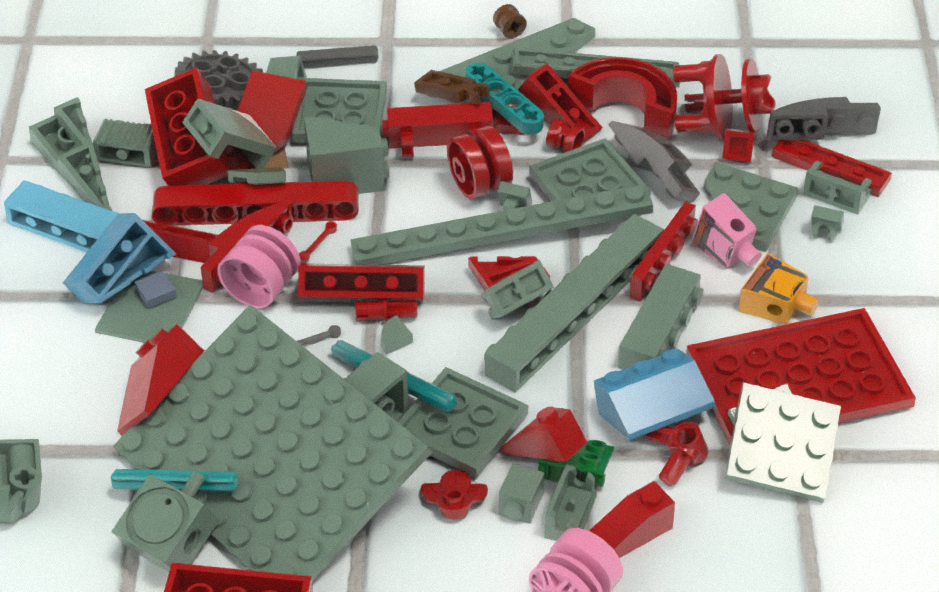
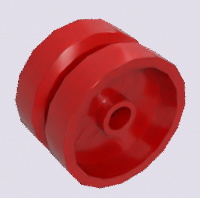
[447,125,513,200]

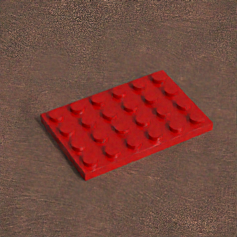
[686,308,916,445]

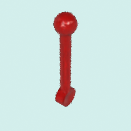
[299,221,337,263]

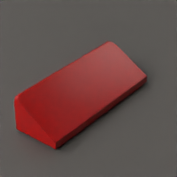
[143,220,218,263]

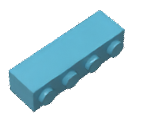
[4,180,120,252]

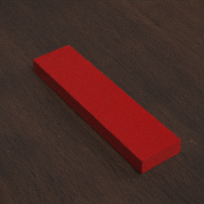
[772,140,892,197]

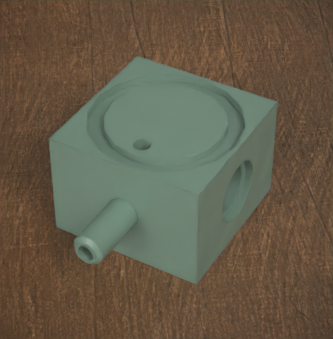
[111,472,219,572]

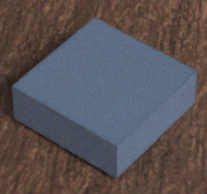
[134,271,177,308]

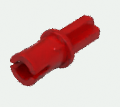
[355,298,418,323]

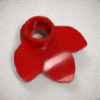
[421,470,488,519]

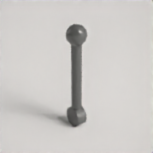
[297,325,341,346]

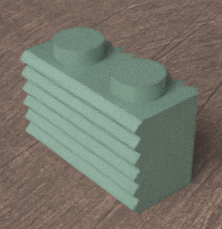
[92,118,158,167]

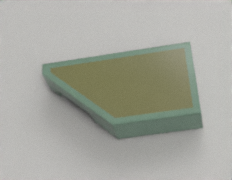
[227,167,287,185]

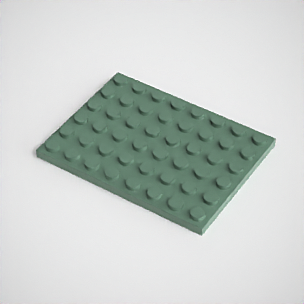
[113,304,432,581]

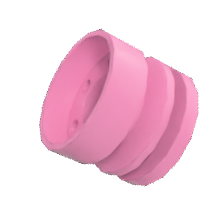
[217,225,301,309]
[529,528,623,592]

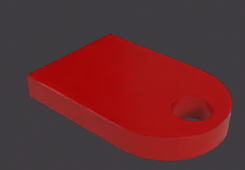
[237,70,308,152]

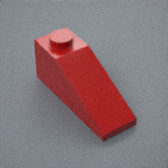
[518,63,603,143]
[500,406,587,462]
[589,481,675,558]

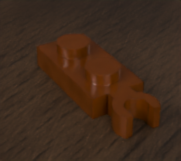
[414,70,490,104]

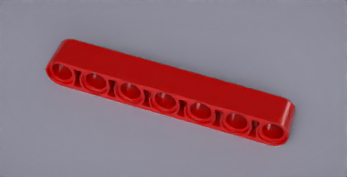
[151,181,359,226]

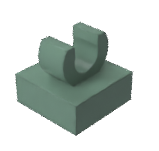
[498,181,532,210]
[811,205,844,242]

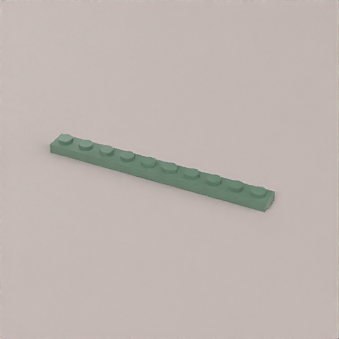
[350,184,653,265]

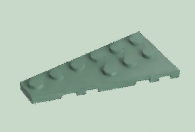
[440,18,596,118]

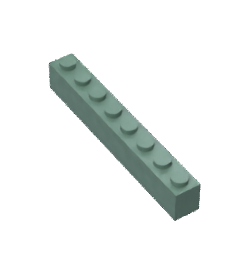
[484,214,664,393]

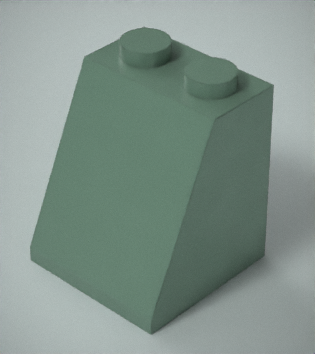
[304,116,389,194]

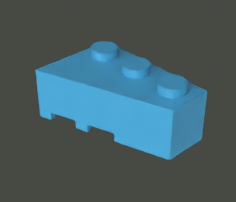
[62,213,176,303]

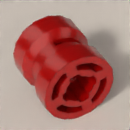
[546,119,585,153]

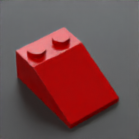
[117,324,205,435]

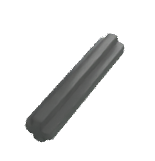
[296,45,379,67]

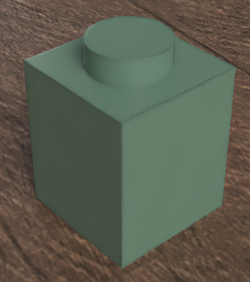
[498,463,545,523]

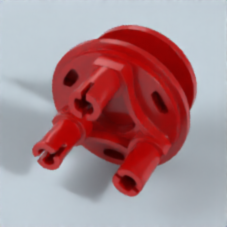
[673,54,776,141]

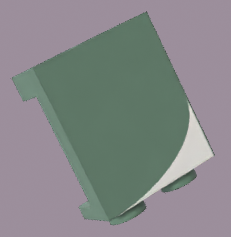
[182,99,277,169]

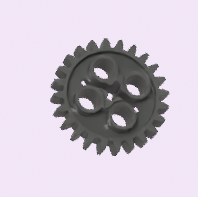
[174,50,263,111]

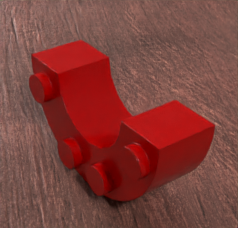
[568,57,677,139]

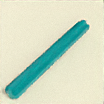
[331,340,458,412]

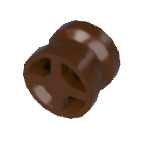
[493,4,527,39]

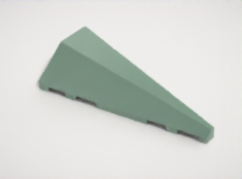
[29,97,112,211]

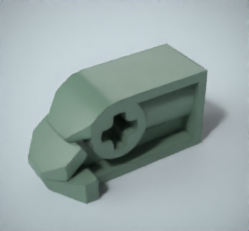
[0,439,42,524]

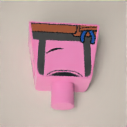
[692,193,762,267]

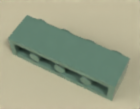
[618,264,704,369]

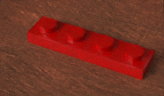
[629,201,698,302]

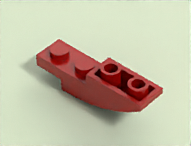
[200,201,294,293]

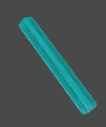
[110,469,239,492]

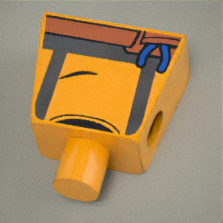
[738,253,819,324]

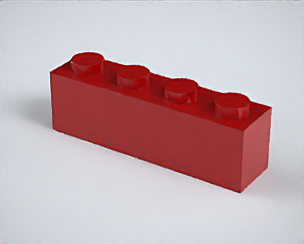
[298,263,425,299]

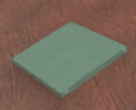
[95,270,203,343]

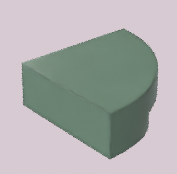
[381,315,413,354]

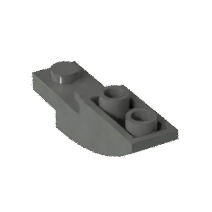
[766,97,881,140]
[608,121,700,202]

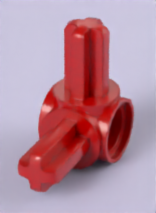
[645,422,709,486]

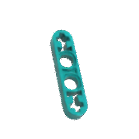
[466,63,544,135]

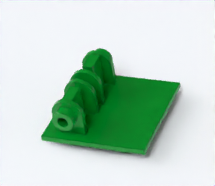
[537,440,615,490]

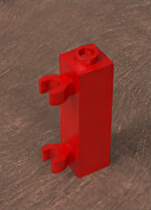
[382,102,493,158]

